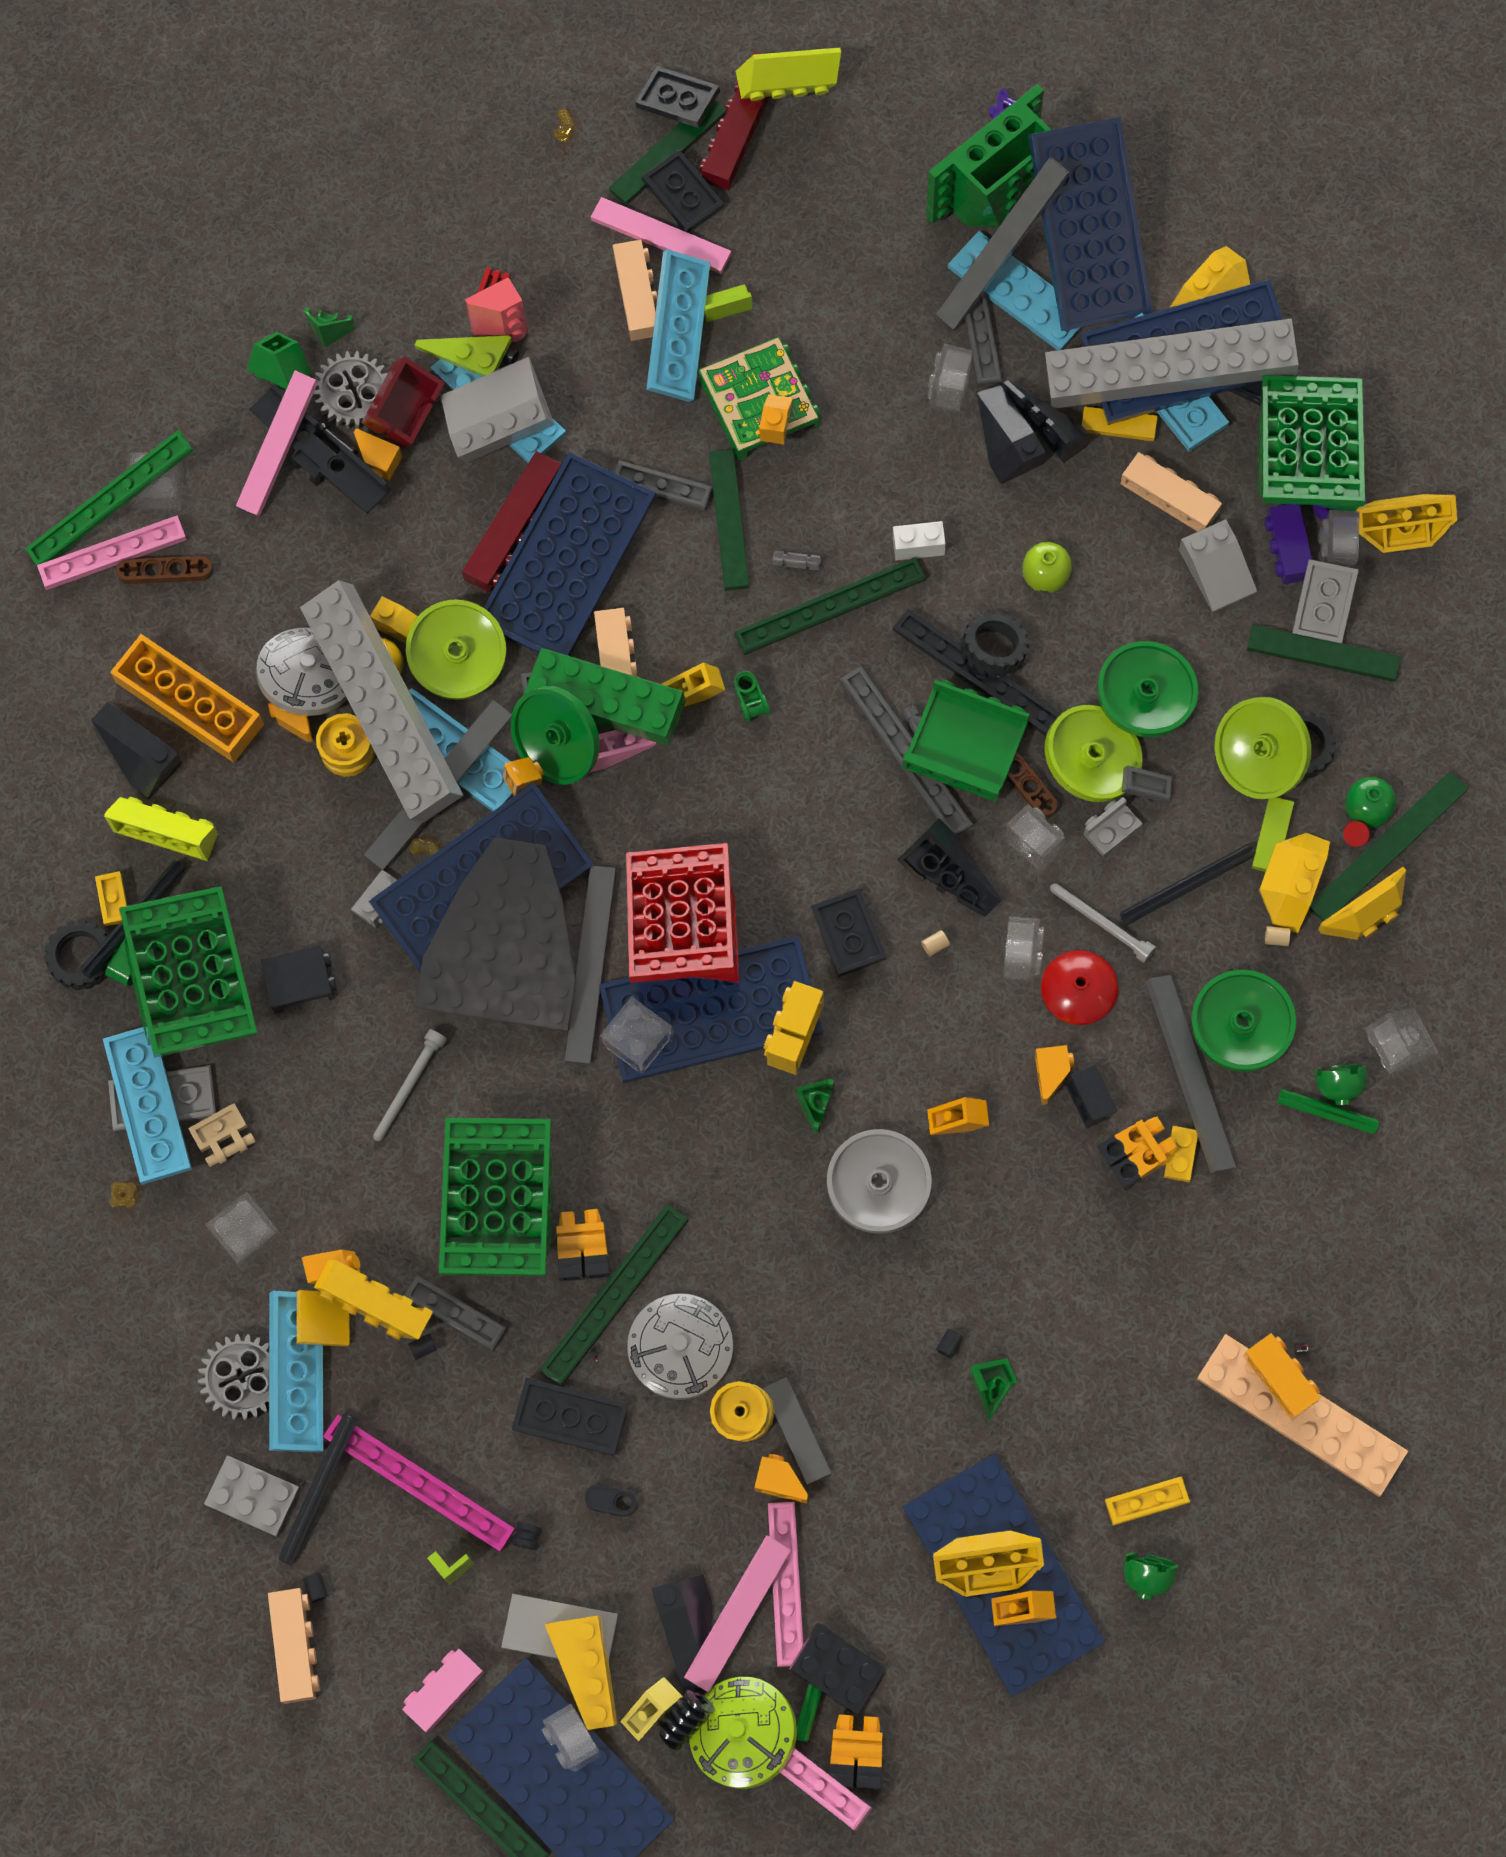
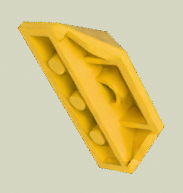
[1170,246,1250,307]
[1356,494,1457,553]
[1259,833,1330,934]
[1318,867,1406,940]
[933,1531,1044,1597]

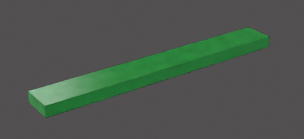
[25,430,194,568]

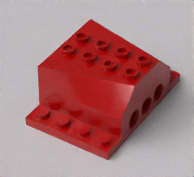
[626,843,739,983]

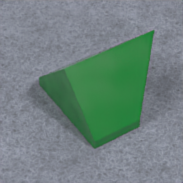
[304,307,355,348]
[796,1079,834,1134]
[969,1358,1017,1422]

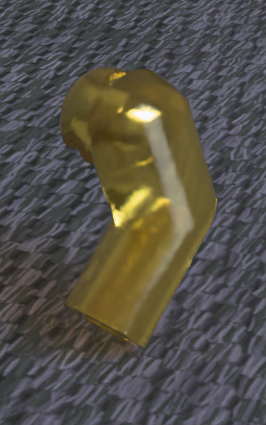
[554,108,575,142]
[409,837,440,856]

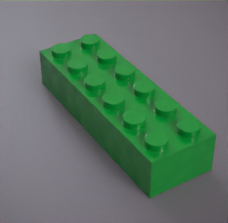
[524,648,686,746]

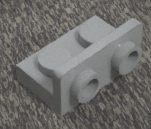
[1084,797,1142,857]
[351,870,397,928]

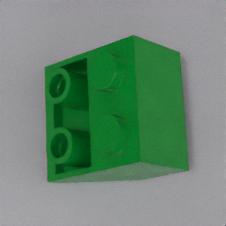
[247,331,312,390]

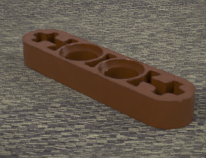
[116,556,213,584]
[1007,752,1057,819]

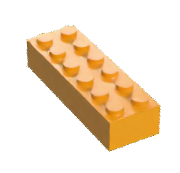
[110,634,264,763]

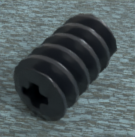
[657,1690,715,1751]

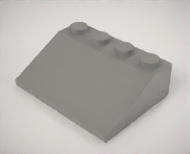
[441,357,555,463]

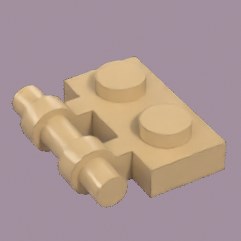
[188,1103,256,1167]

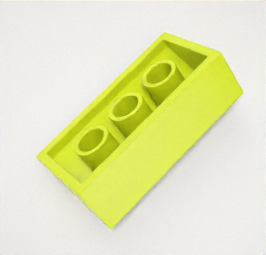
[736,48,841,101]
[104,797,218,861]

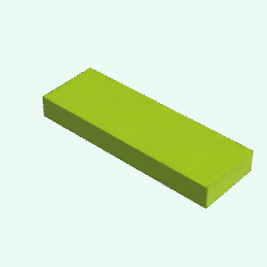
[1252,797,1294,872]

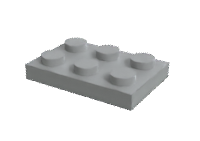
[1292,559,1359,643]
[204,1455,300,1537]

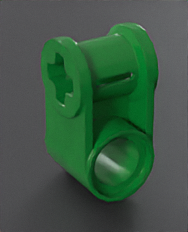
[734,671,770,723]
[105,938,133,987]

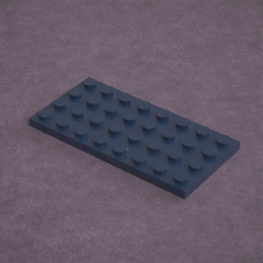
[1028,117,1153,331]
[1080,279,1283,425]
[484,452,657,656]
[368,782,593,972]
[599,936,823,1083]
[902,1454,1105,1697]
[446,1658,675,1857]

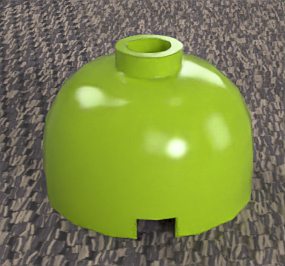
[1022,542,1072,592]

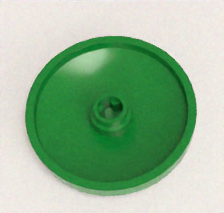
[1097,641,1198,738]
[511,686,600,785]
[1191,970,1296,1072]

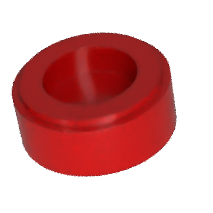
[1343,820,1369,847]

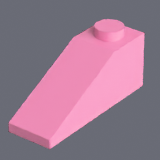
[590,730,657,773]

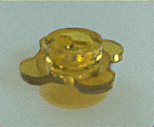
[109,1182,137,1208]

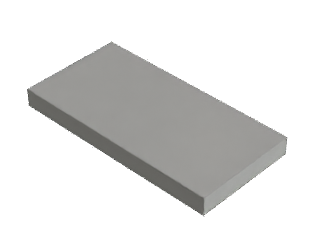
[108,1065,216,1131]
[501,1594,618,1662]

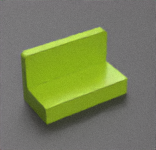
[704,284,752,322]
[427,1551,474,1585]

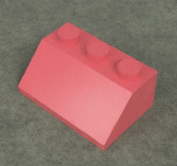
[465,278,528,342]

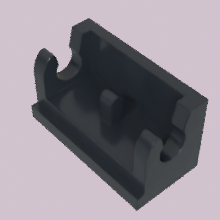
[1064,1065,1118,1129]

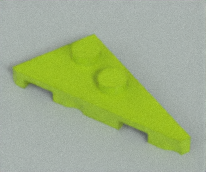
[414,335,512,377]

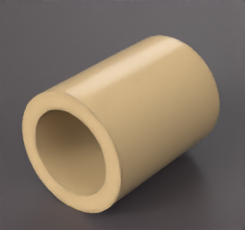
[1265,926,1290,946]
[921,930,950,957]

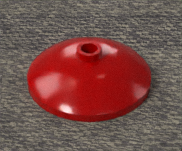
[1041,950,1118,1025]

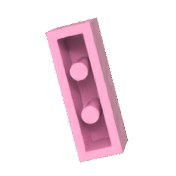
[402,1649,484,1734]

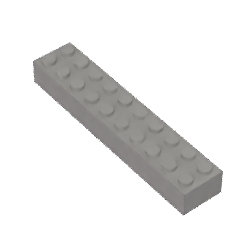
[1045,319,1299,408]
[300,580,464,822]

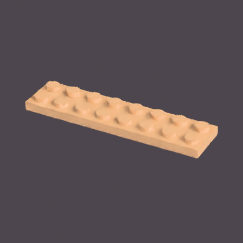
[1197,1334,1408,1497]

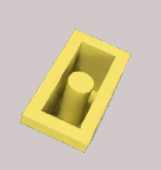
[620,1677,683,1741]

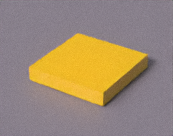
[297,1290,349,1347]

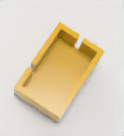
[764,981,824,1075]

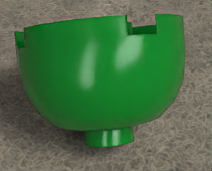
[1345,777,1396,828]
[1315,1064,1367,1105]
[1123,1552,1179,1600]

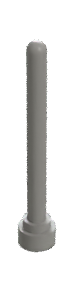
[1050,883,1156,964]
[373,1029,447,1142]

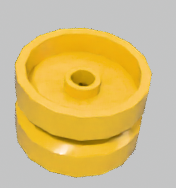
[316,713,375,777]
[710,1381,774,1442]

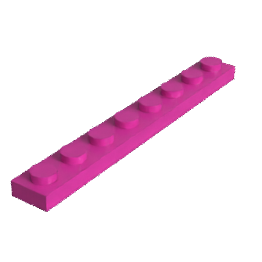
[323,1415,515,1552]

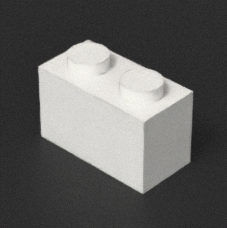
[893,521,945,560]

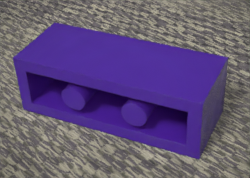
[1264,504,1312,584]

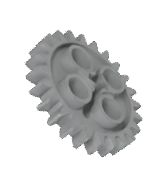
[313,351,388,429]
[198,1334,269,1421]

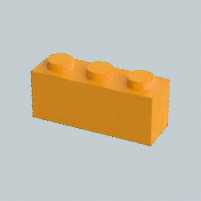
[1243,1333,1320,1420]

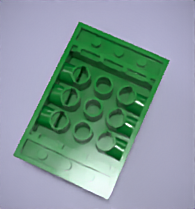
[926,84,1051,228]
[1257,375,1365,515]
[119,886,257,1058]
[439,1118,553,1277]

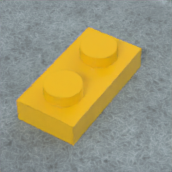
[95,871,128,927]
[1164,1126,1198,1182]

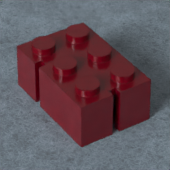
[361,356,445,449]

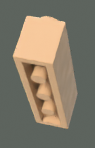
[613,240,657,341]
[1121,452,1222,532]
[594,608,638,677]
[268,1588,320,1704]

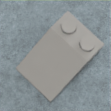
[1179,519,1257,613]

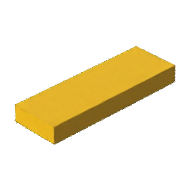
[1082,406,1157,441]
[1105,1476,1190,1526]

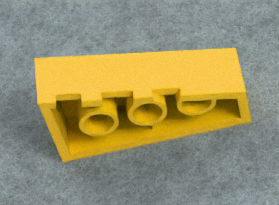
[314,1260,433,1340]
[544,1615,618,1730]

